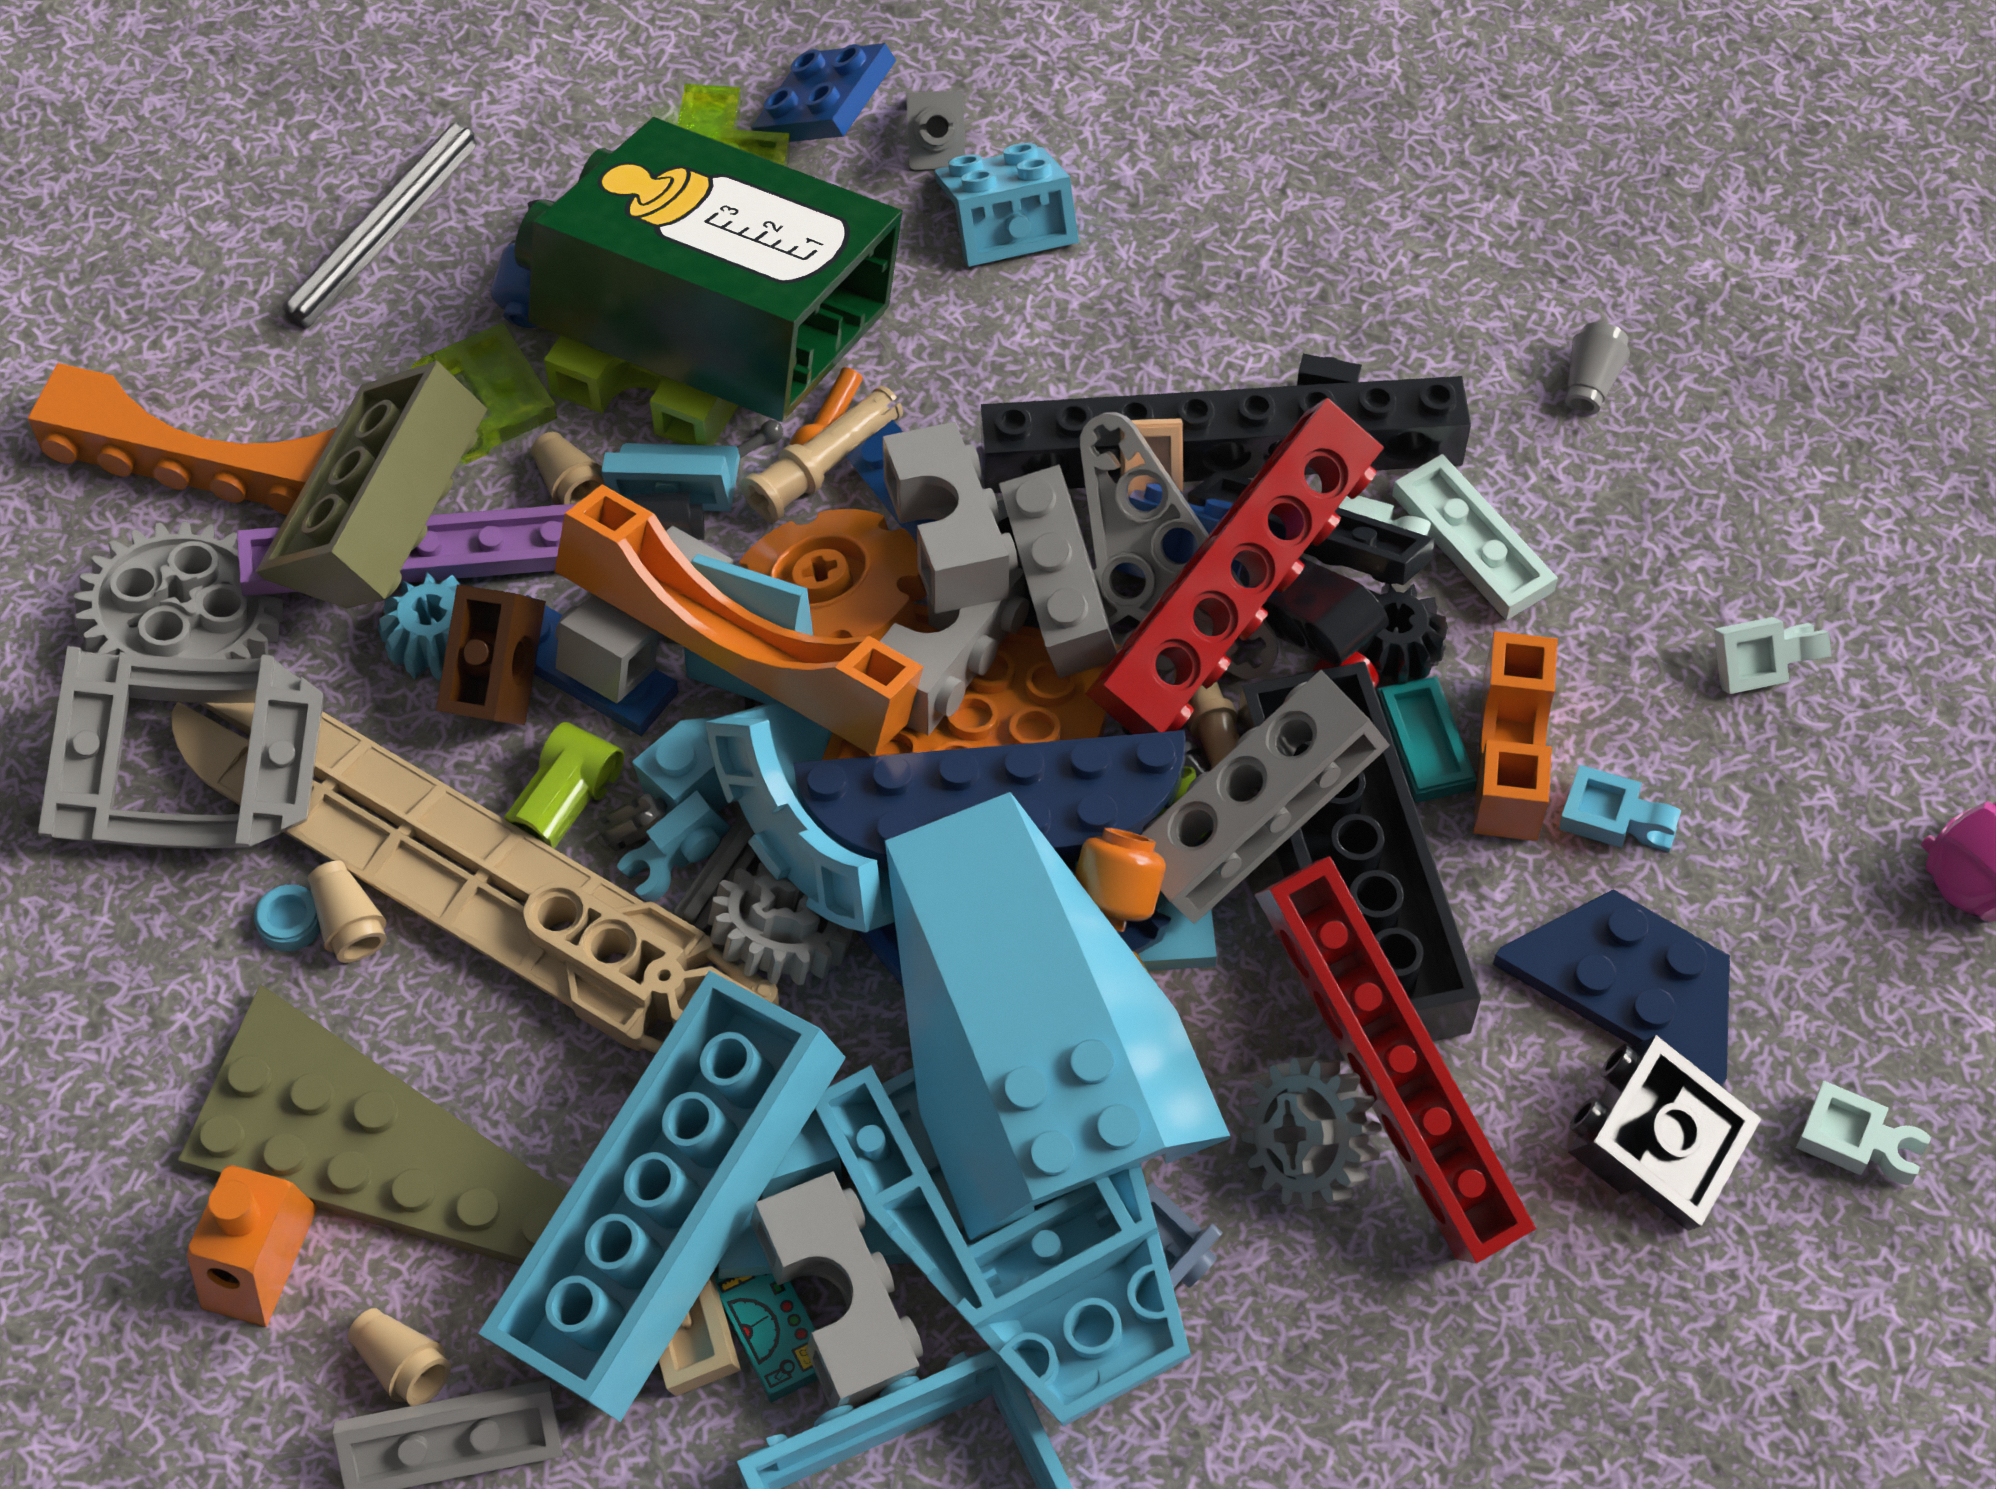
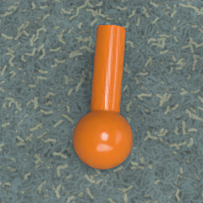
[789,367,863,445]

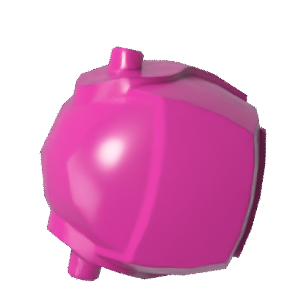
[1921,801,1996,922]

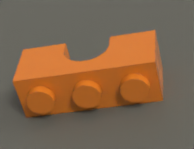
[1473,631,1558,841]

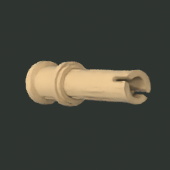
[741,385,903,523]

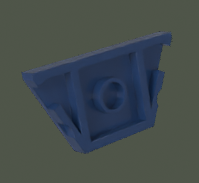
[1493,889,1730,1087]

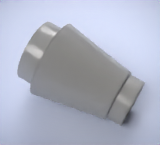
[1565,322,1630,414]

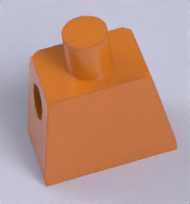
[187,1165,318,1327]

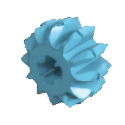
[378,572,460,682]

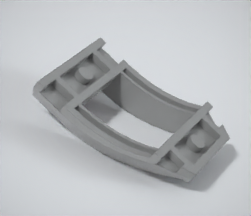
[38,646,323,848]

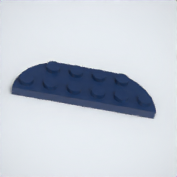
[793,730,1186,870]

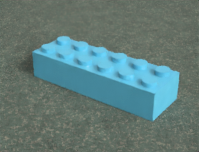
[478,970,846,1422]

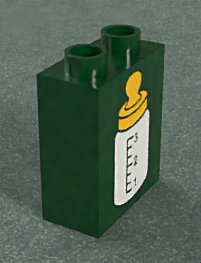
[514,117,903,422]

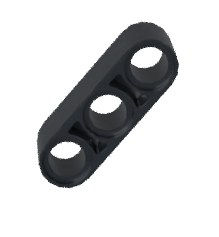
[1244,557,1389,666]

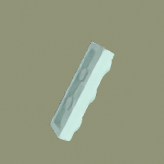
[1392,454,1558,621]

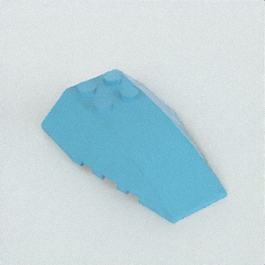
[885,792,1230,1243]
[815,1065,1192,1427]

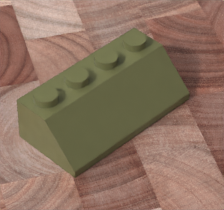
[255,361,487,609]

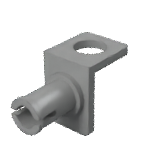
[906,90,965,170]

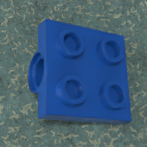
[751,43,896,144]

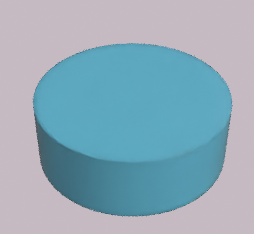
[254,885,321,951]

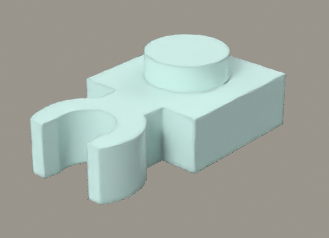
[1796,1081,1931,1185]

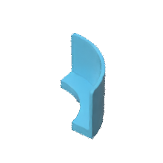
[705,701,895,932]

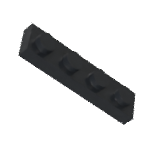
[1188,470,1435,585]

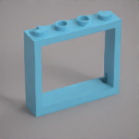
[737,1349,1073,1489]

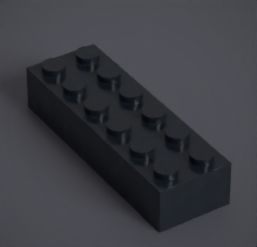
[1236,661,1481,1061]

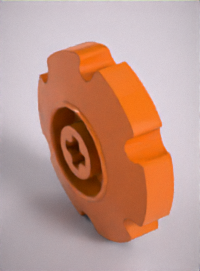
[739,509,927,641]

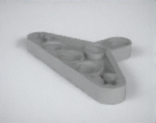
[1080,412,1279,679]

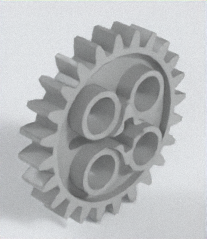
[74,521,284,659]

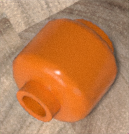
[1074,828,1166,932]

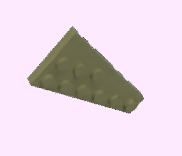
[178,984,567,1266]

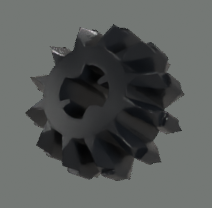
[1357,583,1448,685]

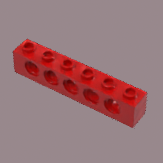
[1085,398,1384,734]
[1255,856,1537,1264]

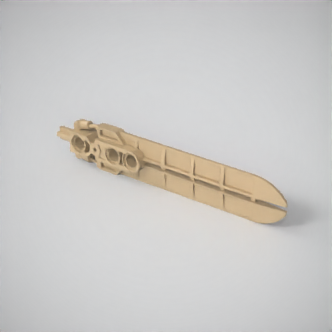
[171,702,779,1054]

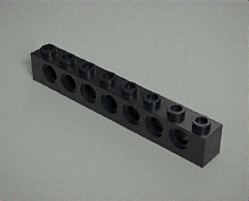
[981,376,1471,493]

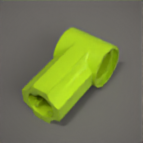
[504,722,624,849]

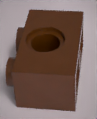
[436,584,546,725]

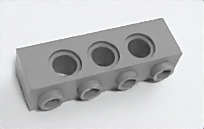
[1141,670,1390,924]

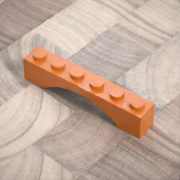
[28,363,337,515]
[554,484,924,756]

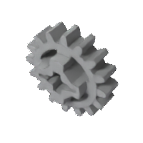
[708,863,853,985]
[1241,1056,1382,1209]

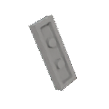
[333,1379,563,1489]

